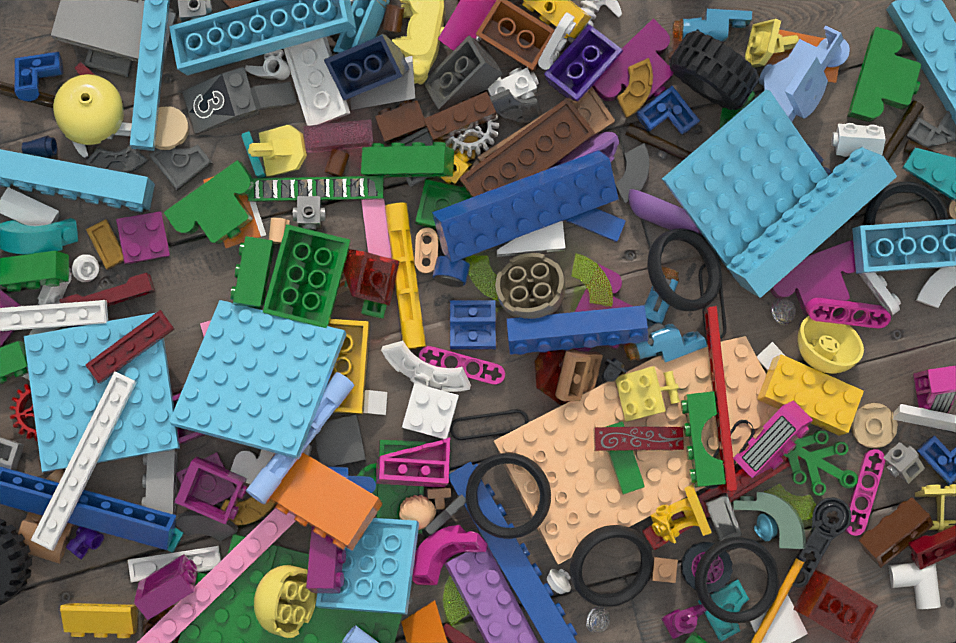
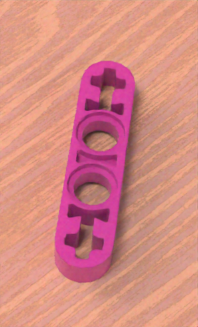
[806,298,891,328]
[419,346,505,385]
[845,449,885,536]

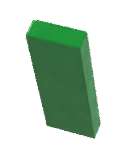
[606,421,645,495]

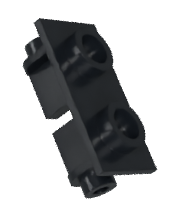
[602,358,627,383]

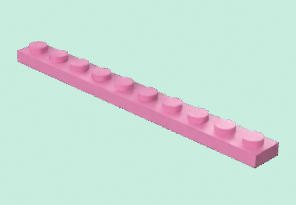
[137,508,296,643]

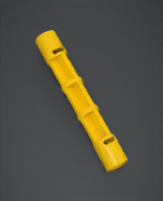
[385,203,426,349]

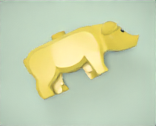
[392,0,446,85]

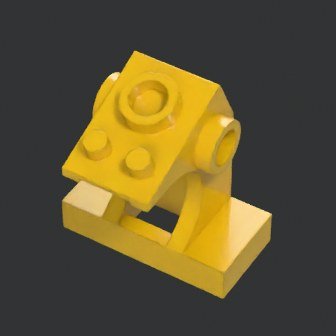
[650,484,712,544]

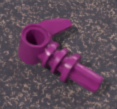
[661,604,707,639]

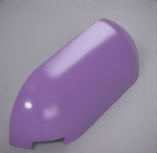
[549,132,619,169]
[628,189,702,236]

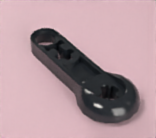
[787,497,852,588]

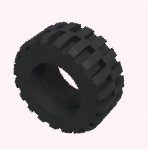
[669,31,759,110]
[0,519,32,606]

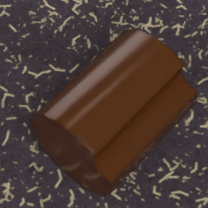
[382,4,405,32]
[324,149,350,177]

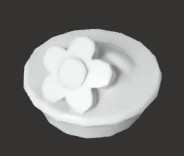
[72,255,99,282]
[547,569,571,594]

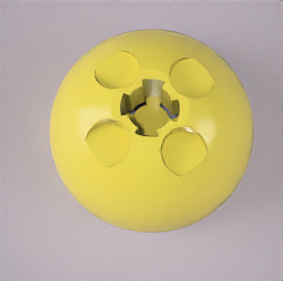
[798,316,864,374]

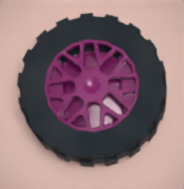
[681,542,733,593]

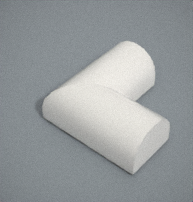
[888,562,941,609]

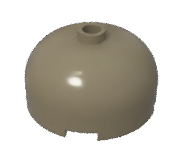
[495,253,566,319]

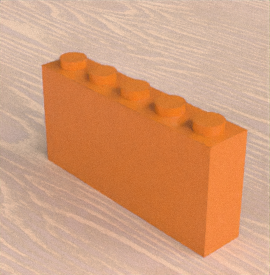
[266,453,383,551]

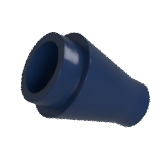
[22,135,58,158]

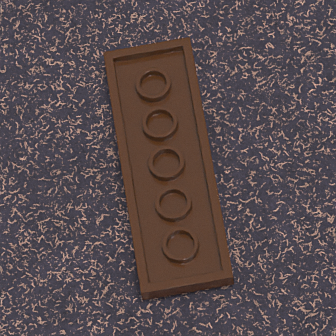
[459,97,595,197]

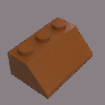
[476,0,555,72]

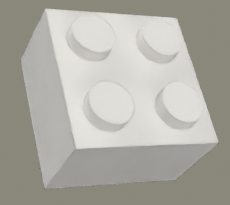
[402,383,459,439]

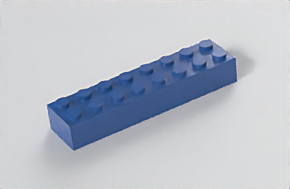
[432,150,619,262]

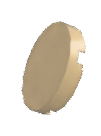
[155,107,189,150]
[851,403,898,449]

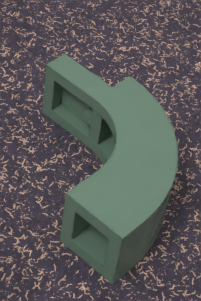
[734,492,806,549]

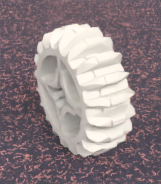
[444,98,499,157]

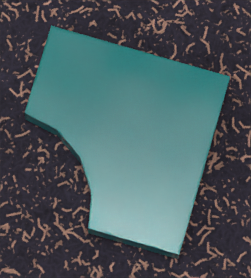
[698,579,749,642]

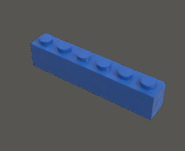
[507,305,648,355]

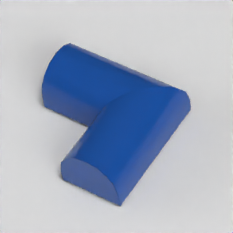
[15,52,63,101]
[636,86,700,136]
[917,436,956,485]

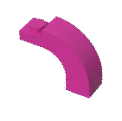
[412,525,487,585]

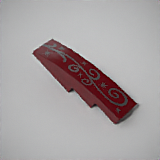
[593,427,684,451]

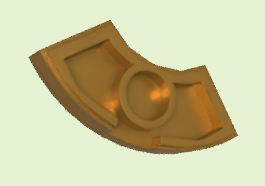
[617,58,653,119]

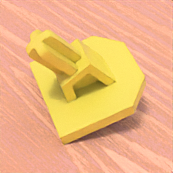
[745,19,799,68]
[248,125,307,177]

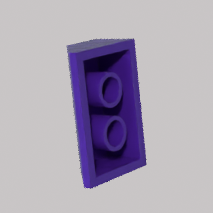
[544,24,623,102]

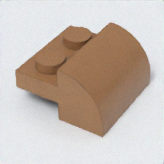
[555,348,603,401]
[18,512,74,564]

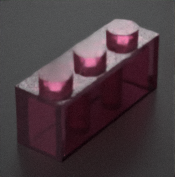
[303,119,374,153]

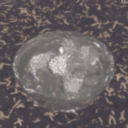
[771,298,796,326]
[586,606,610,634]

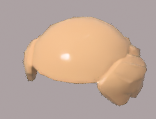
[399,495,436,530]

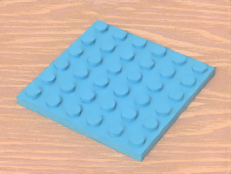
[662,89,828,266]
[169,300,346,459]
[24,313,180,472]

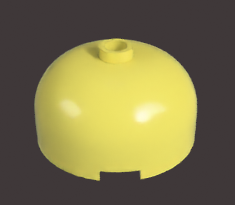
[53,74,124,145]
[254,565,317,638]

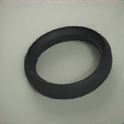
[864,181,948,226]
[647,228,722,311]
[466,453,551,539]
[570,525,653,607]
[695,537,780,623]

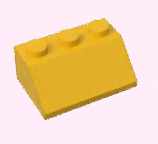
[60,603,138,638]

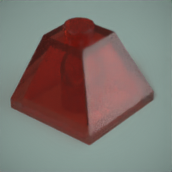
[343,249,400,305]
[535,350,570,406]

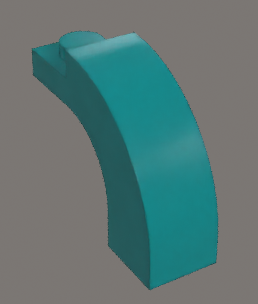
[0,218,78,254]

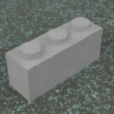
[142,449,178,515]

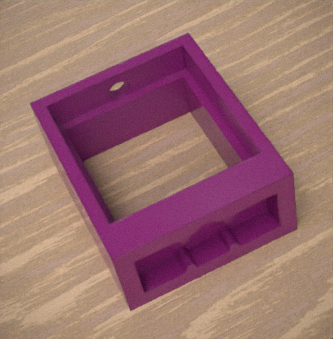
[175,456,248,525]
[134,554,198,620]

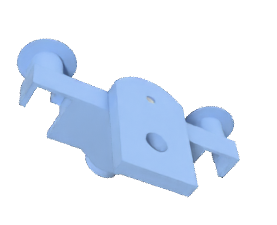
[759,26,850,122]

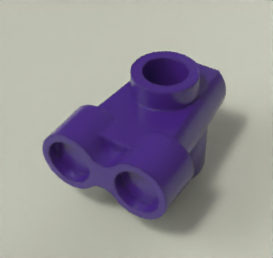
[66,526,104,560]

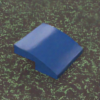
[450,300,496,349]

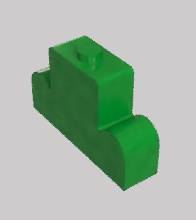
[847,27,921,122]
[164,160,254,244]

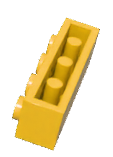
[522,0,591,39]

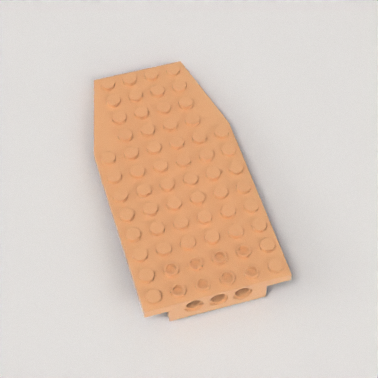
[493,336,779,565]

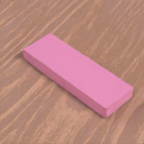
[361,199,392,262]

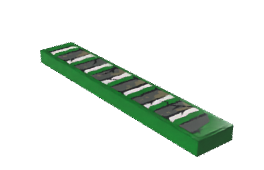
[248,176,384,202]

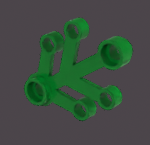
[783,430,858,496]

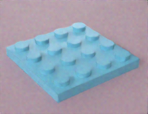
[316,518,419,615]

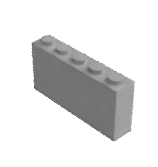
[51,0,177,67]

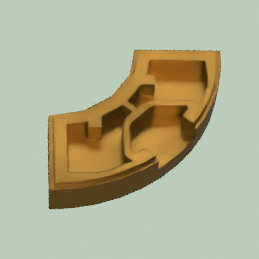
[221,496,275,525]

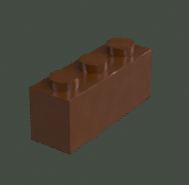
[424,92,496,143]
[859,497,934,568]

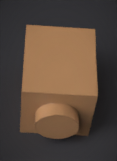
[650,557,678,583]

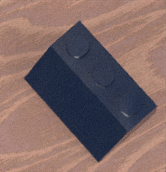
[324,34,409,100]

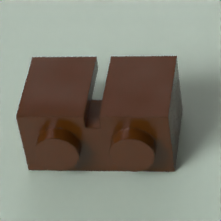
[375,99,425,145]

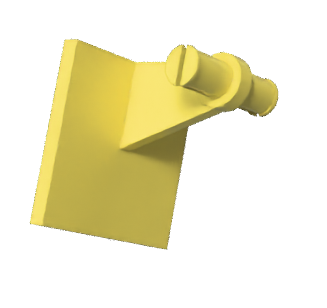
[616,366,680,422]
[915,484,956,532]

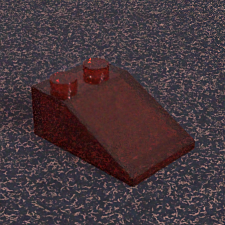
[793,569,878,643]

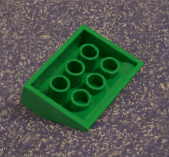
[263,224,352,328]

